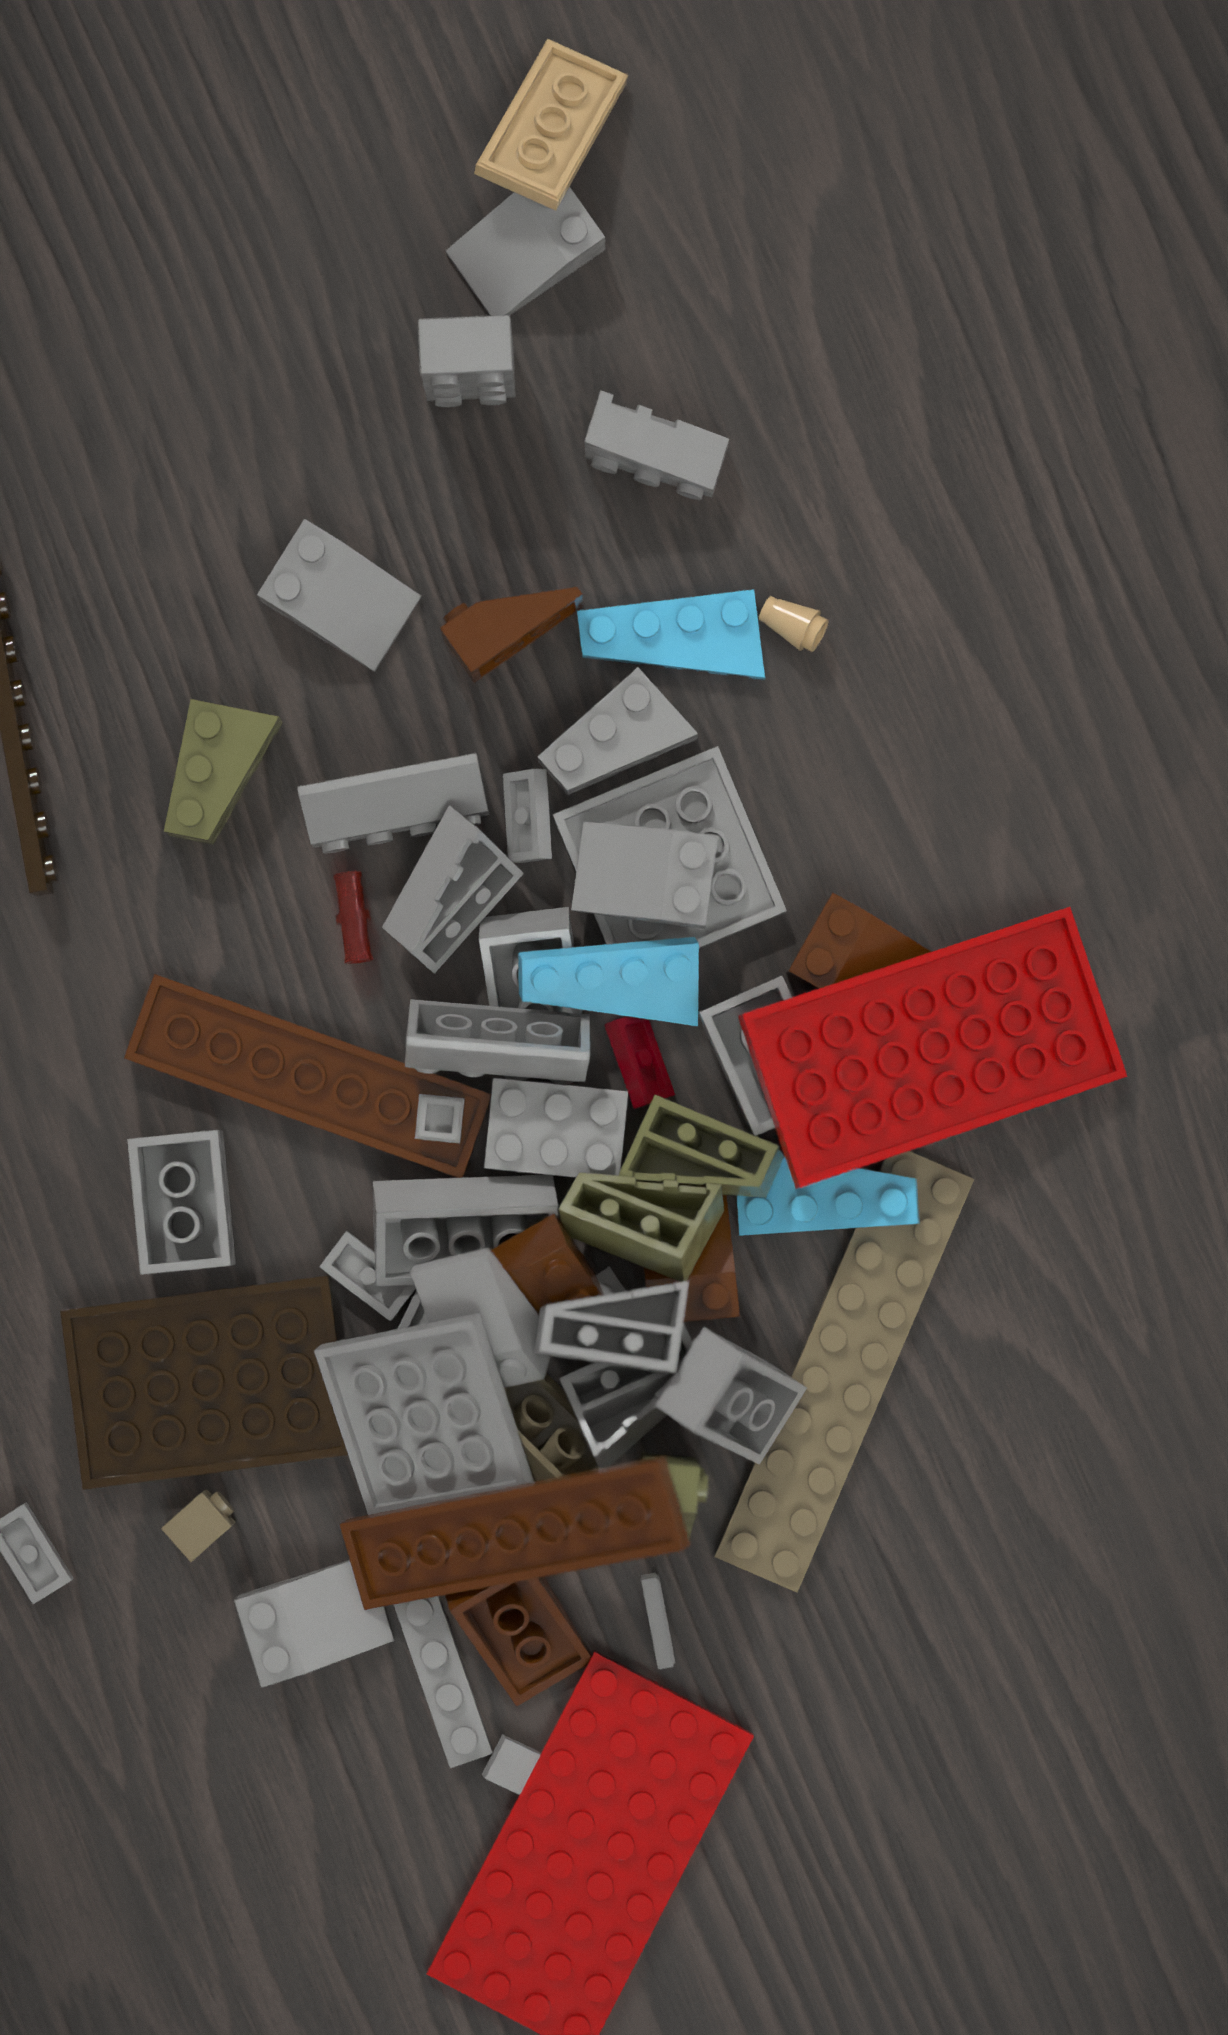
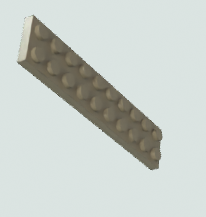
[714,1151,974,1593]

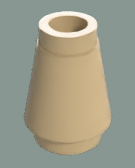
[759,596,828,652]

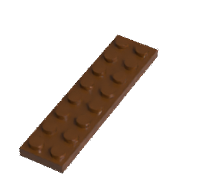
[124,974,492,1178]
[339,1456,691,1610]

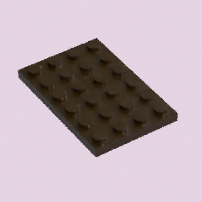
[60,1275,348,1490]

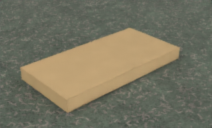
[474,39,628,211]

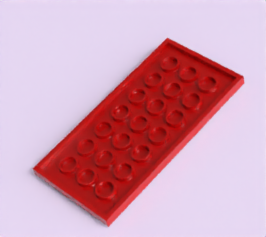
[738,907,1127,1189]
[426,1650,754,2035]

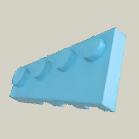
[577,590,765,680]
[518,937,699,1026]
[737,1155,920,1236]

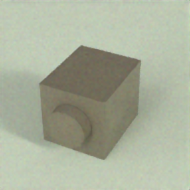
[161,1489,236,1562]

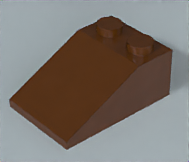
[440,587,583,683]
[786,893,932,990]
[644,1195,740,1322]
[491,1214,605,1315]
[445,1576,592,1706]

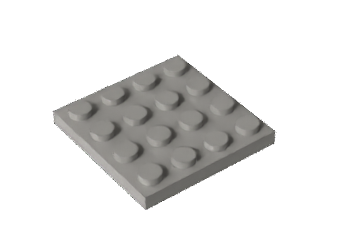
[553,746,787,948]
[314,1313,534,1515]

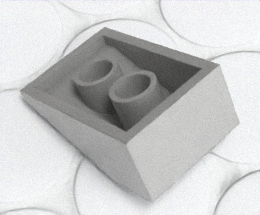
[446,186,605,316]
[257,519,421,672]
[571,821,718,929]
[479,907,583,1014]
[410,1248,551,1388]
[234,1560,394,1688]

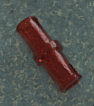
[333,871,373,964]

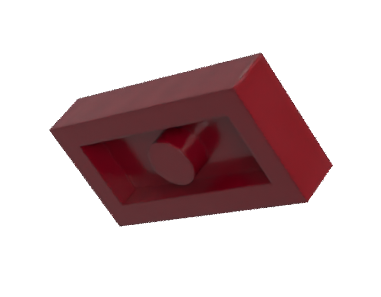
[604,1016,675,1109]

